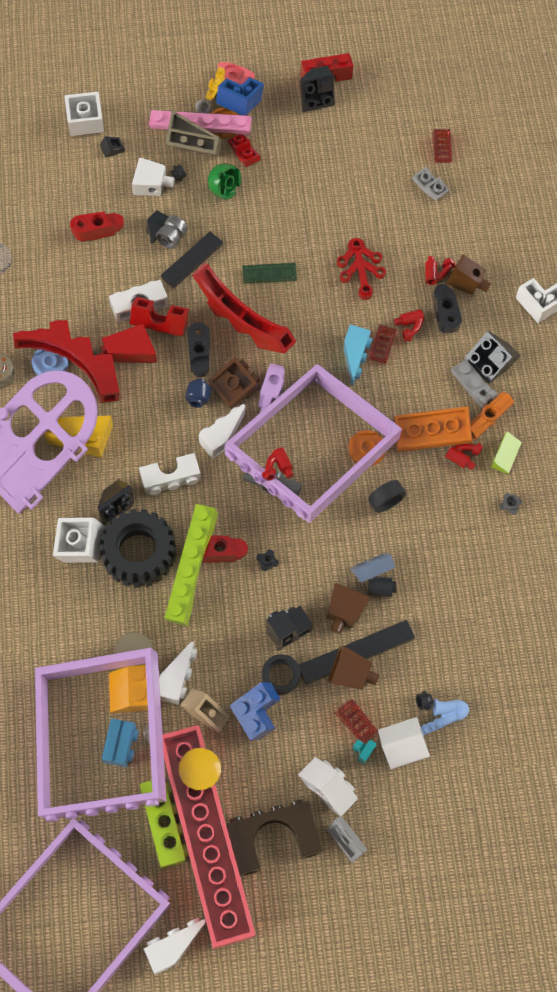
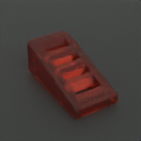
[432,129,452,163]
[369,324,397,364]
[334,699,378,743]

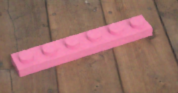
[149,110,252,135]

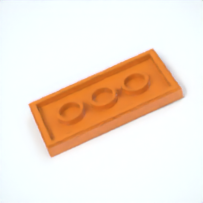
[394,406,473,452]

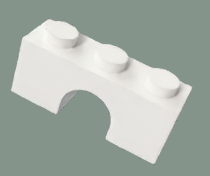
[109,280,168,323]
[139,453,201,495]

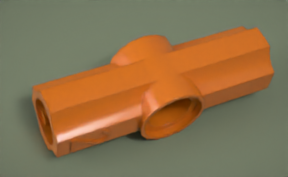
[470,392,514,440]

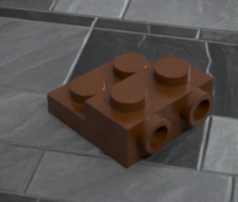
[208,357,261,409]

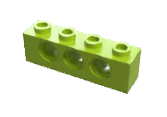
[139,780,189,870]

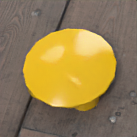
[205,67,225,100]
[179,748,221,790]

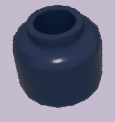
[185,379,211,408]

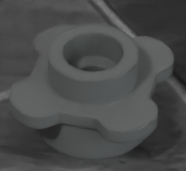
[500,493,522,515]

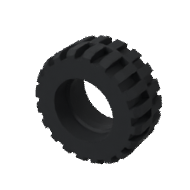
[99,509,176,588]

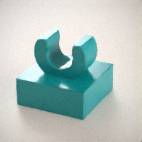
[352,740,377,765]

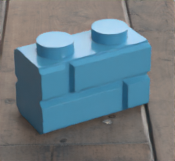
[101,719,139,768]

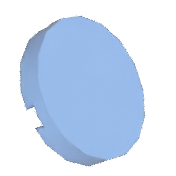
[31,349,69,375]

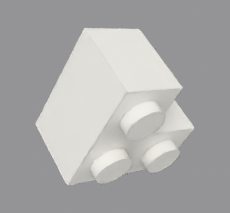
[516,278,557,323]
[298,757,358,816]

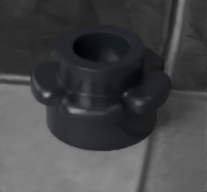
[171,164,186,181]
[416,691,433,710]

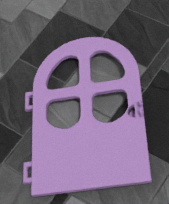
[0,371,98,514]

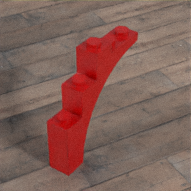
[192,263,297,354]
[13,320,120,403]

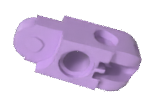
[258,363,284,413]

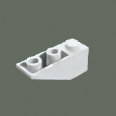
[199,404,245,459]
[159,642,197,705]
[144,918,206,975]

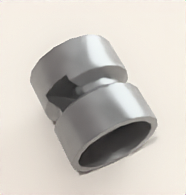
[156,215,188,249]

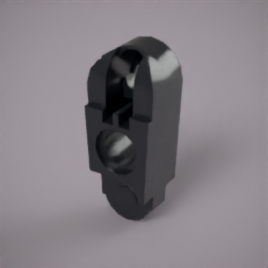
[433,284,462,333]
[187,322,210,378]

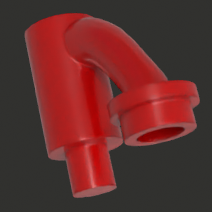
[425,256,456,285]
[393,309,424,342]
[445,442,484,470]
[262,447,294,481]

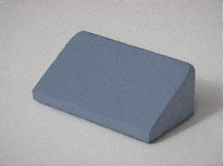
[351,553,395,582]

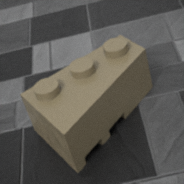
[165,110,221,157]

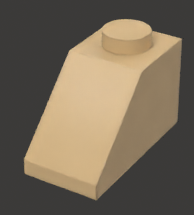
[181,688,230,733]

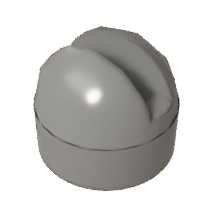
[195,100,210,113]

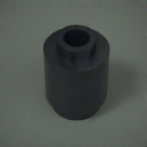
[368,577,396,597]

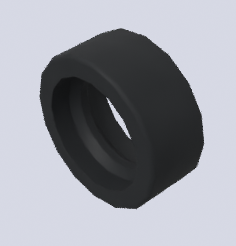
[368,480,406,513]
[262,654,301,695]

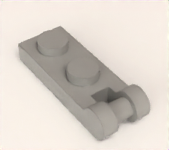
[451,359,497,408]

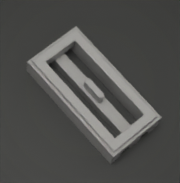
[326,816,367,863]

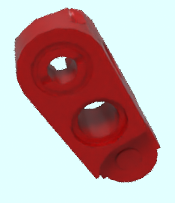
[70,211,124,242]
[202,535,248,563]

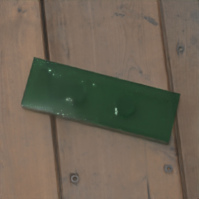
[242,263,297,284]

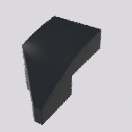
[146,210,169,244]

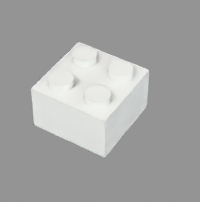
[64,92,104,136]
[53,518,104,563]

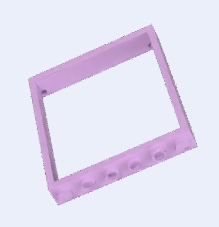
[225,364,402,523]
[35,648,166,822]
[0,818,171,992]

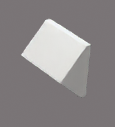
[378,717,430,770]

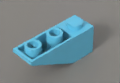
[343,324,373,385]

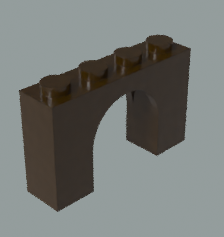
[227,799,322,877]

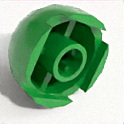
[208,163,241,200]

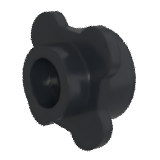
[256,549,279,571]

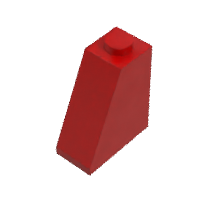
[100,324,157,363]

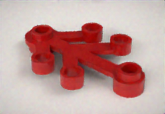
[337,238,386,300]

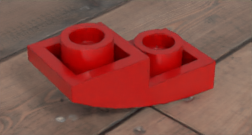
[228,134,261,167]

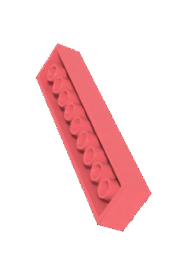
[163,725,256,950]

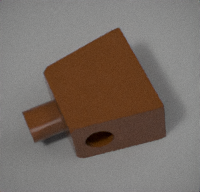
[446,255,491,295]
[327,583,370,634]
[327,646,379,689]

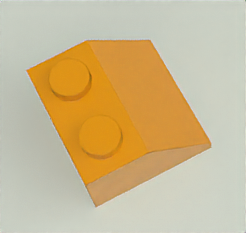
[109,665,148,714]

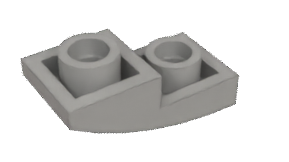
[412,167,449,200]

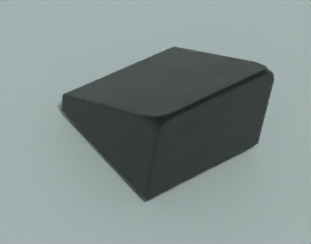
[100,136,125,157]

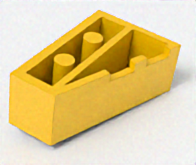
[45,415,113,458]

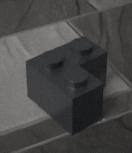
[266,606,313,651]

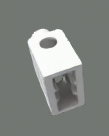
[132,158,175,196]

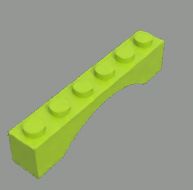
[164,504,218,626]

